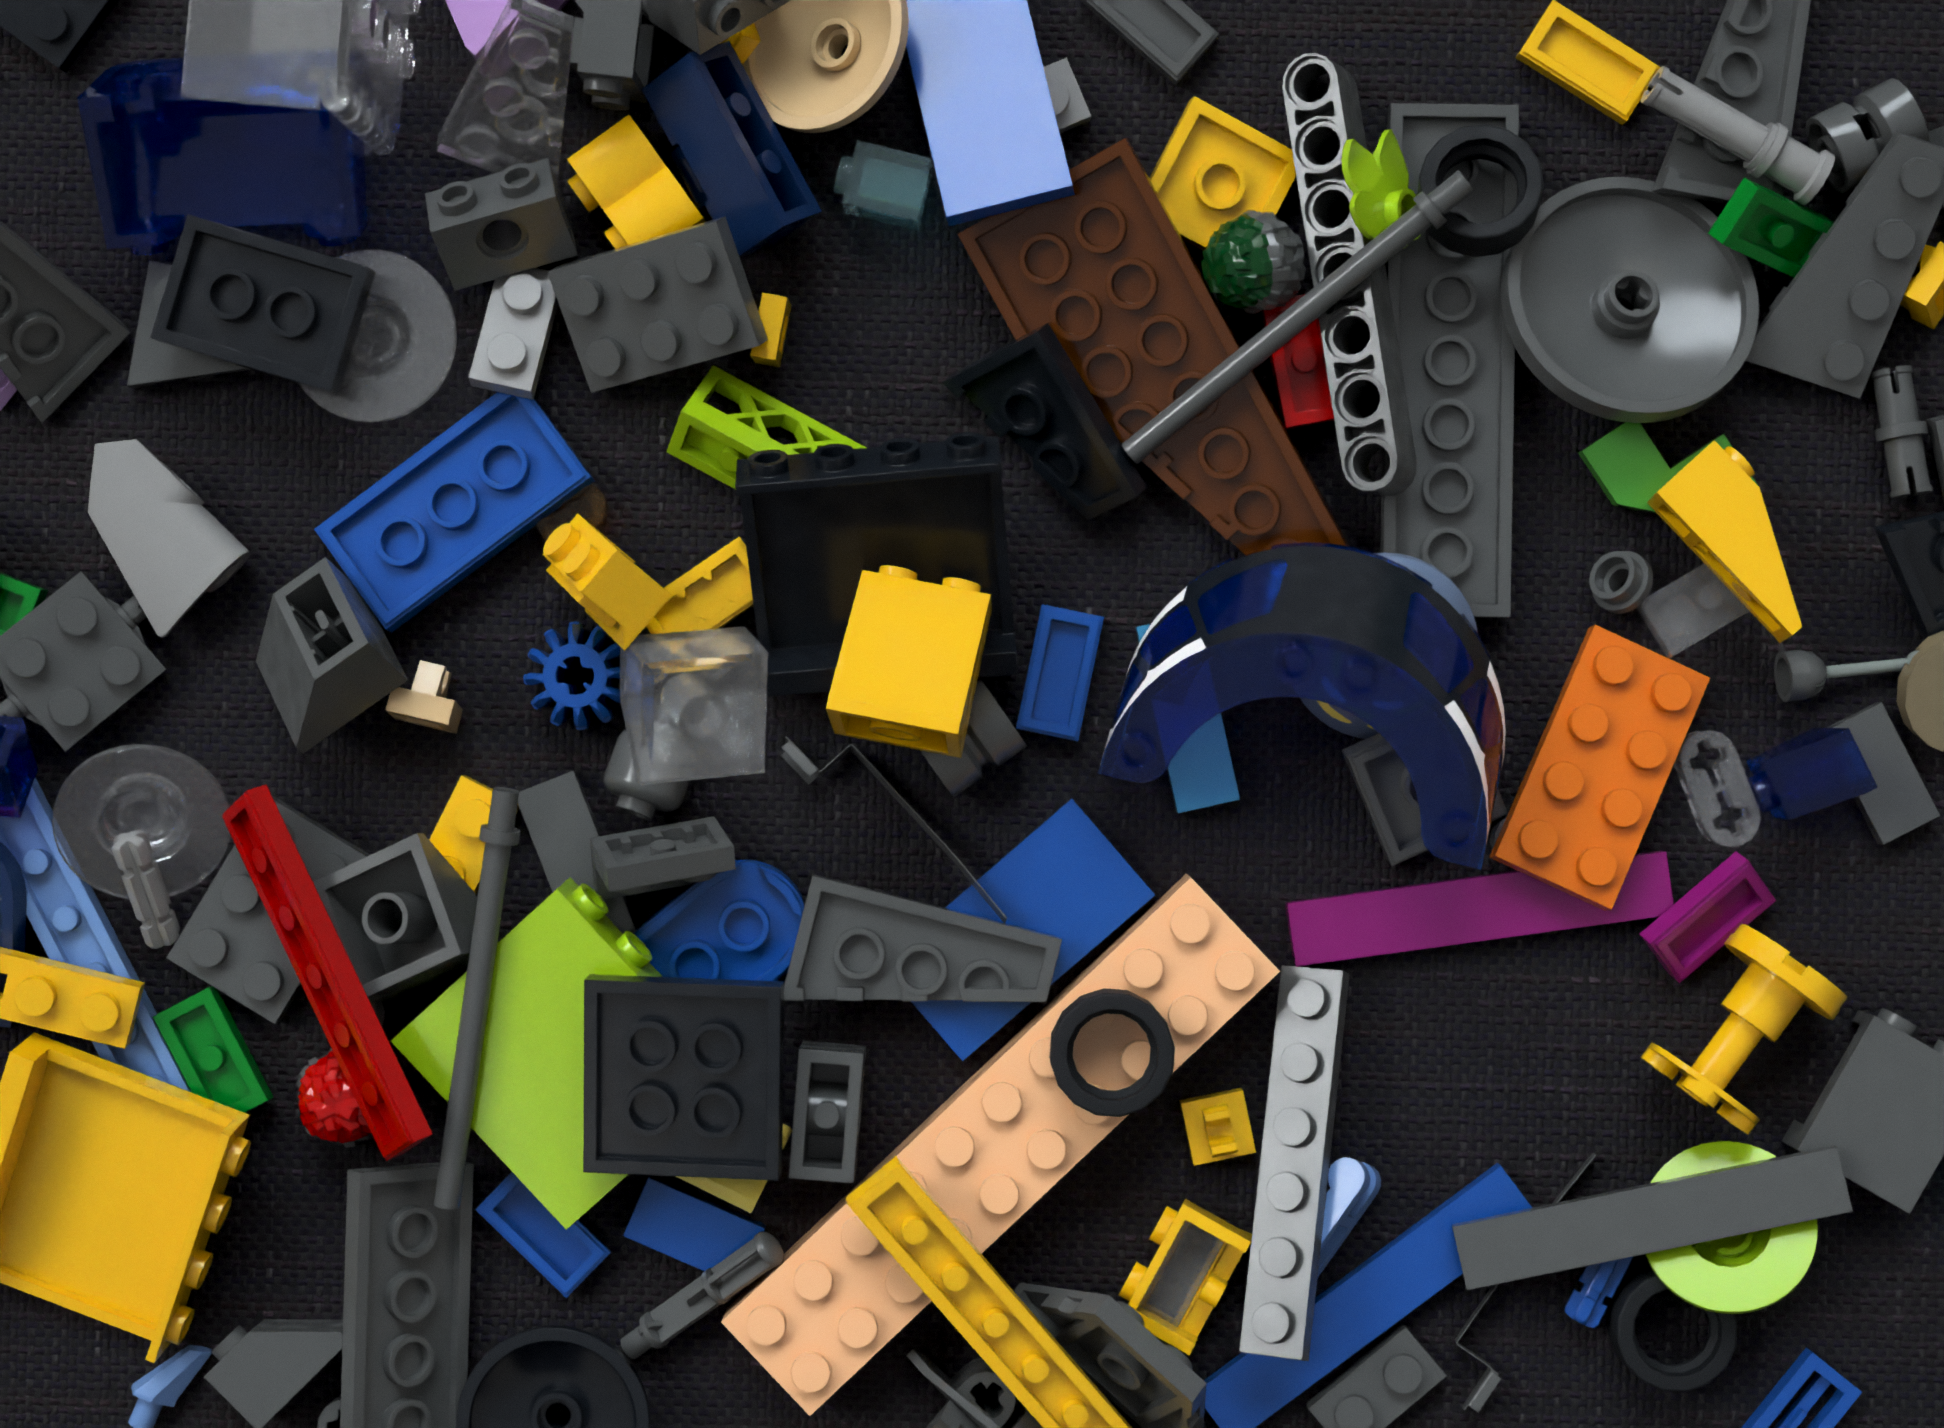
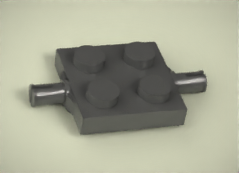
[0,571,166,752]

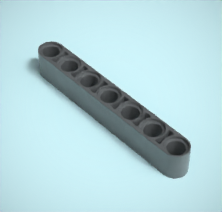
[1282,53,1417,496]

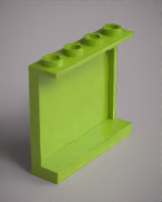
[391,877,662,1230]

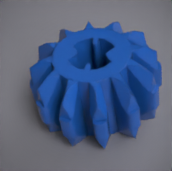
[523,621,634,730]

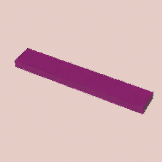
[1285,850,1674,967]

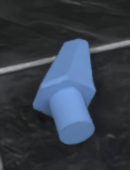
[128,1345,212,1428]

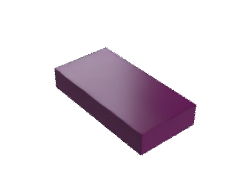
[1639,851,1776,983]

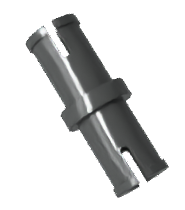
[1870,365,1933,499]

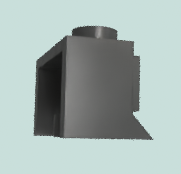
[570,0,656,110]

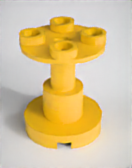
[1640,924,1847,1135]

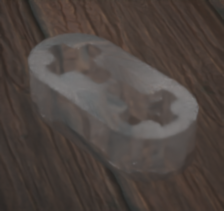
[1674,730,1761,847]

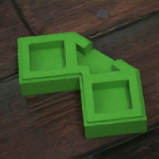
[1578,422,1758,513]

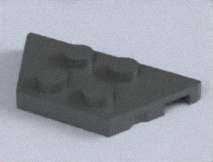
[1013,1283,1207,1428]

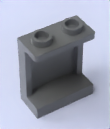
[1782,1007,1944,1214]

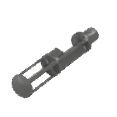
[620,1231,784,1359]

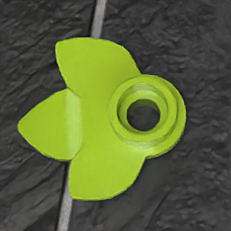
[1341,129,1421,249]

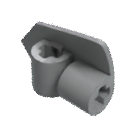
[88,439,250,638]

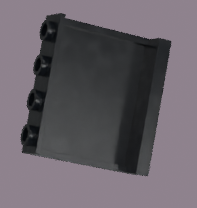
[735,432,1018,697]

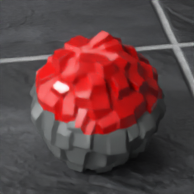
[296,1048,374,1148]

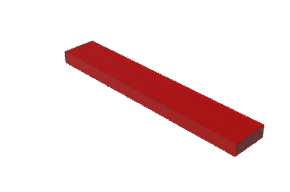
[222,784,433,1161]

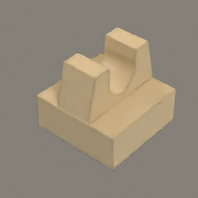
[386,660,463,734]

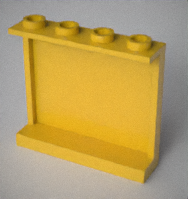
[0,1032,251,1363]

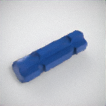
[1565,1256,1635,1328]

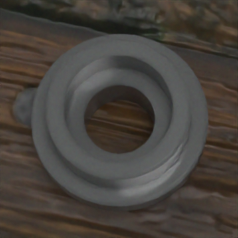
[1589,551,1653,614]

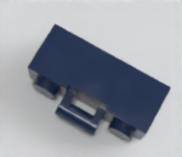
[642,41,822,257]

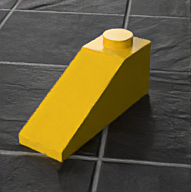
[1647,440,1802,643]

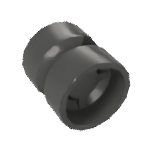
[1806,78,1930,194]
[920,679,1027,797]

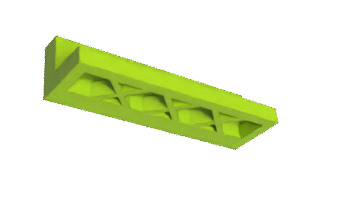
[666,365,867,490]

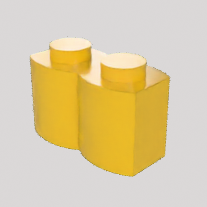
[567,115,706,249]

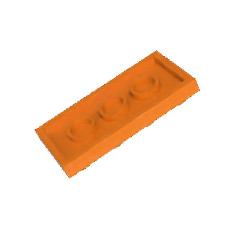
[1489,625,1710,911]

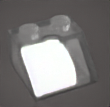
[620,627,768,785]

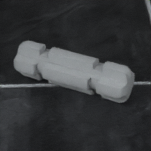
[112,830,180,949]

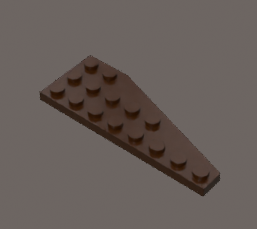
[958,138,1352,589]

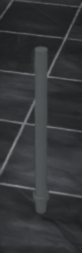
[1122,170,1475,464]
[434,787,520,1210]

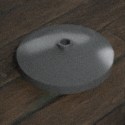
[1501,177,1759,423]

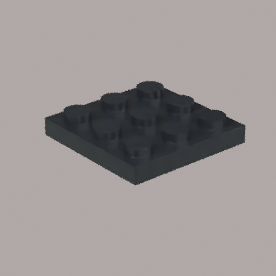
[583,974,784,1181]

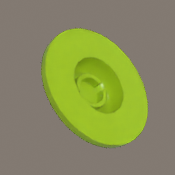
[1645,1141,1818,1314]

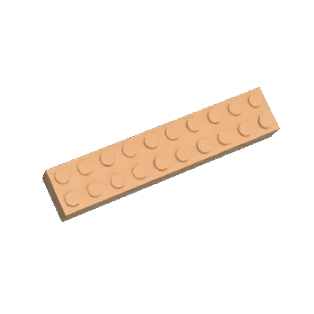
[721,874,1280,1416]

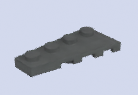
[1745,131,1944,399]
[784,874,1062,1002]

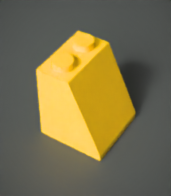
[826,565,992,758]

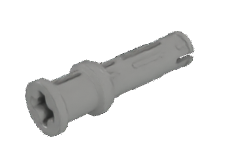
[1641,66,1835,205]

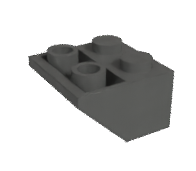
[256,557,408,754]

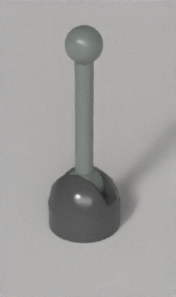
[1774,650,1919,702]

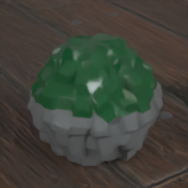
[1201,210,1306,314]

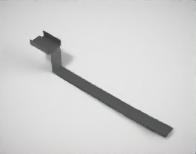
[781,736,1007,923]
[1455,1153,1596,1413]

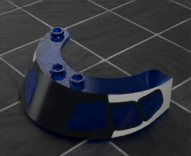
[1098,542,1506,870]

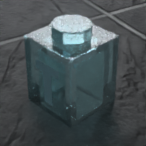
[834,140,934,231]

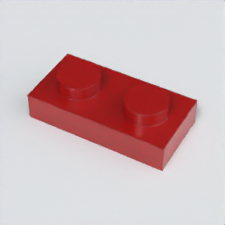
[1261,294,1334,430]

